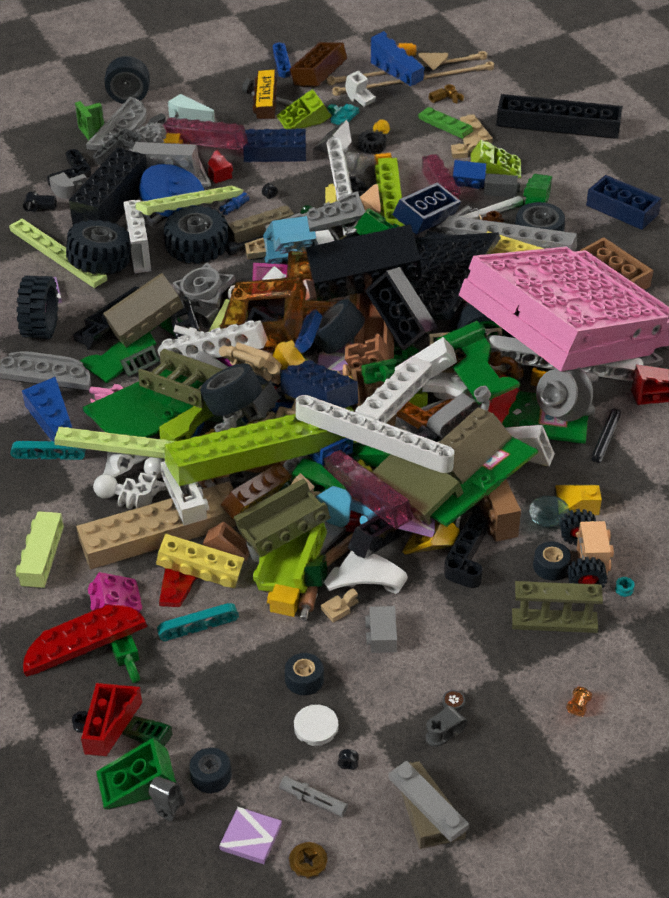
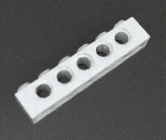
[157,320,268,359]
[355,356,433,423]

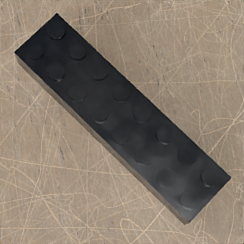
[496,94,623,138]

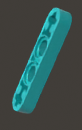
[10,441,86,460]
[157,603,239,641]

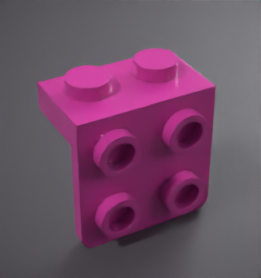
[88,572,142,612]

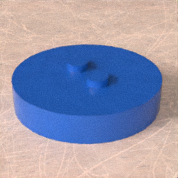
[139,164,204,217]

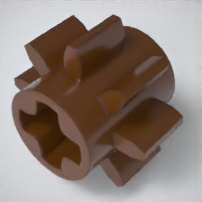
[483,211,504,223]

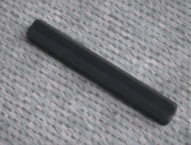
[591,408,621,463]

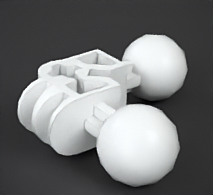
[93,457,167,509]

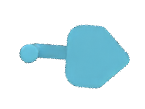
[316,486,383,527]

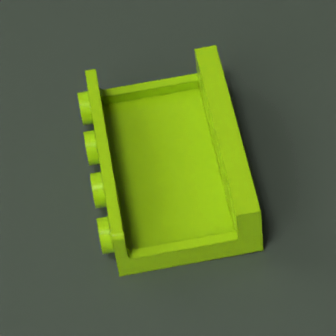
[253,522,328,593]

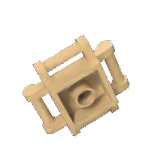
[219,342,282,384]

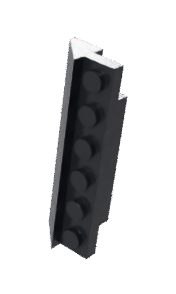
[73,286,140,350]

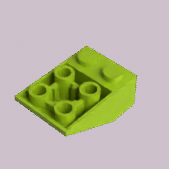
[276,89,331,129]
[471,140,521,178]

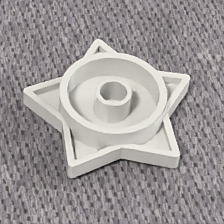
[422,372,474,400]

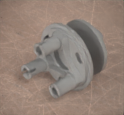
[536,367,598,421]

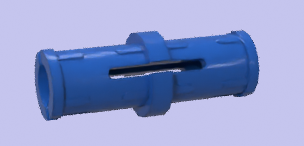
[219,192,250,216]

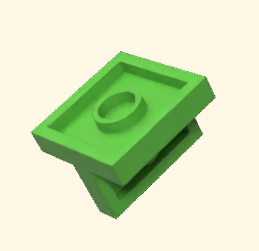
[75,101,104,141]

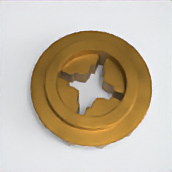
[289,842,328,879]

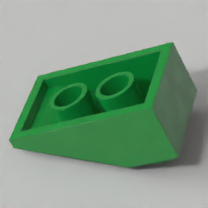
[96,738,176,810]

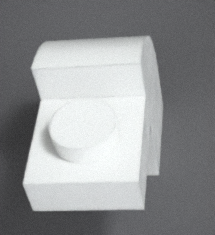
[346,71,376,107]

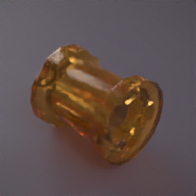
[566,687,592,717]

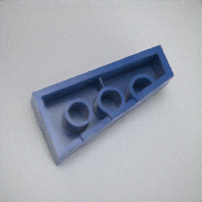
[371,31,424,86]
[22,377,72,441]

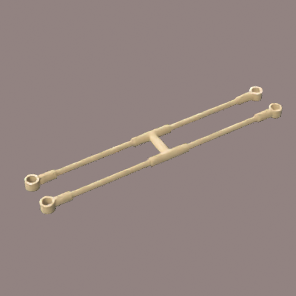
[327,51,494,96]

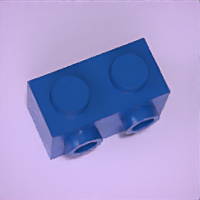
[452,160,486,189]

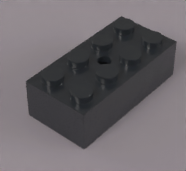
[365,267,438,351]

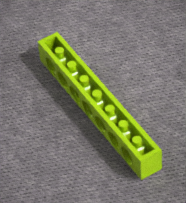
[375,158,405,227]

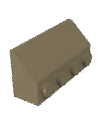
[227,205,294,243]
[103,273,184,347]
[439,407,512,484]

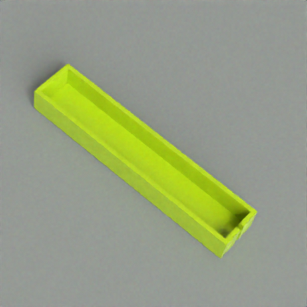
[165,406,358,486]

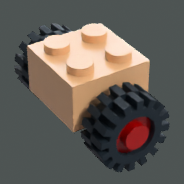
[560,509,614,588]

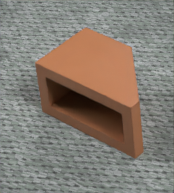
[203,522,250,561]

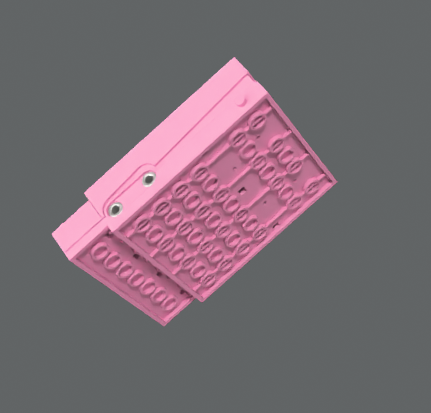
[459,247,669,372]

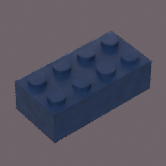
[243,128,306,162]
[586,175,662,230]
[392,182,461,235]
[280,360,358,408]

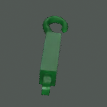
[110,634,140,684]

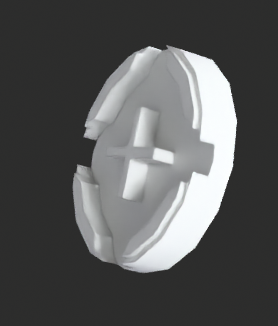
[294,705,338,746]

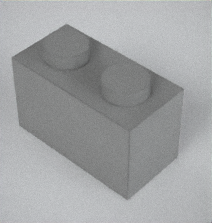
[365,606,397,653]

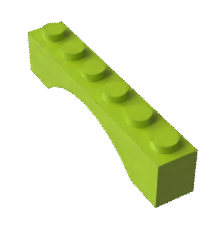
[159,400,215,441]

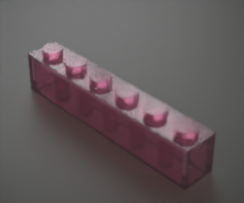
[162,117,248,150]
[324,450,413,529]

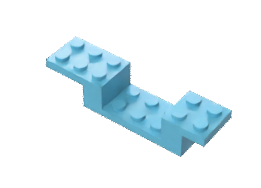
[263,216,316,264]

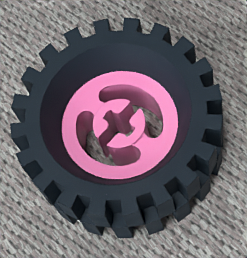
[16,275,59,339]

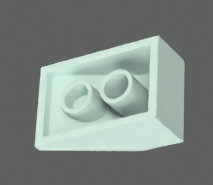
[168,94,216,137]

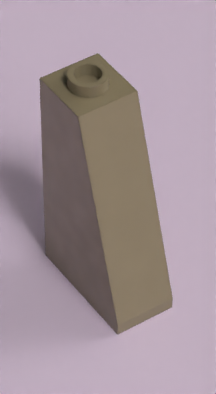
[397,761,466,849]

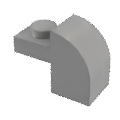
[49,173,87,199]

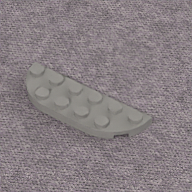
[86,97,147,151]
[0,351,91,390]

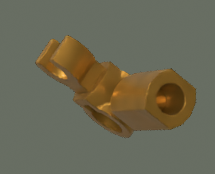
[429,84,464,104]

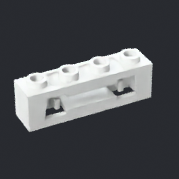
[160,461,209,525]

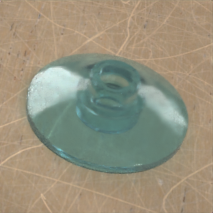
[529,496,569,527]

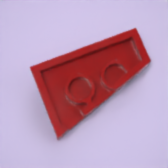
[159,568,198,607]

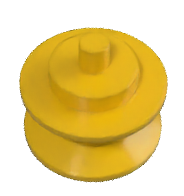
[373,119,390,134]

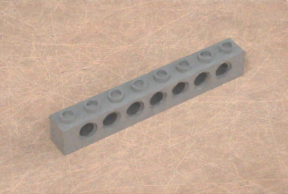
[442,215,577,252]

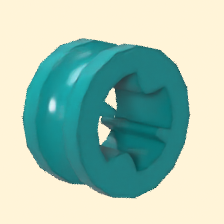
[615,577,635,597]

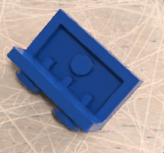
[308,438,353,466]

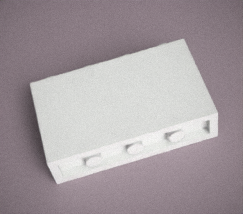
[124,200,151,273]

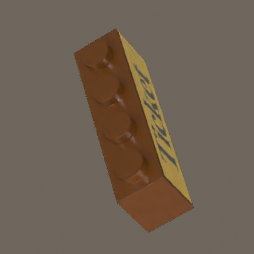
[253,69,277,119]
[220,462,292,520]

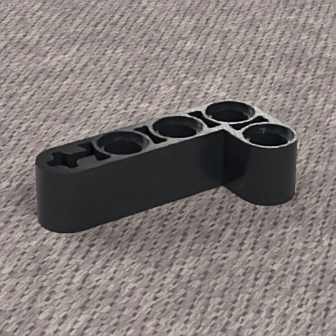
[444,514,487,588]

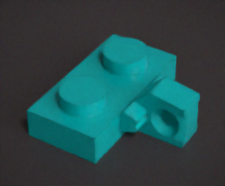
[327,104,359,125]

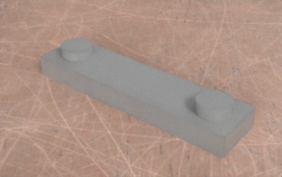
[389,761,469,842]

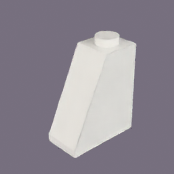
[506,425,555,466]

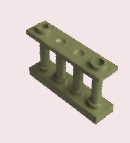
[138,349,223,408]
[512,581,603,633]

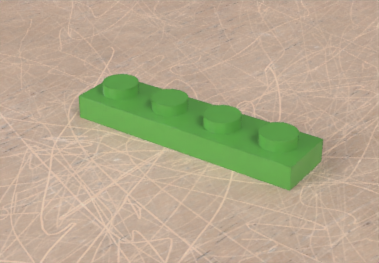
[418,107,473,139]

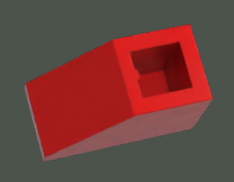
[207,150,233,184]

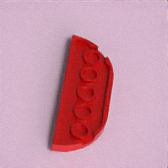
[23,605,148,677]

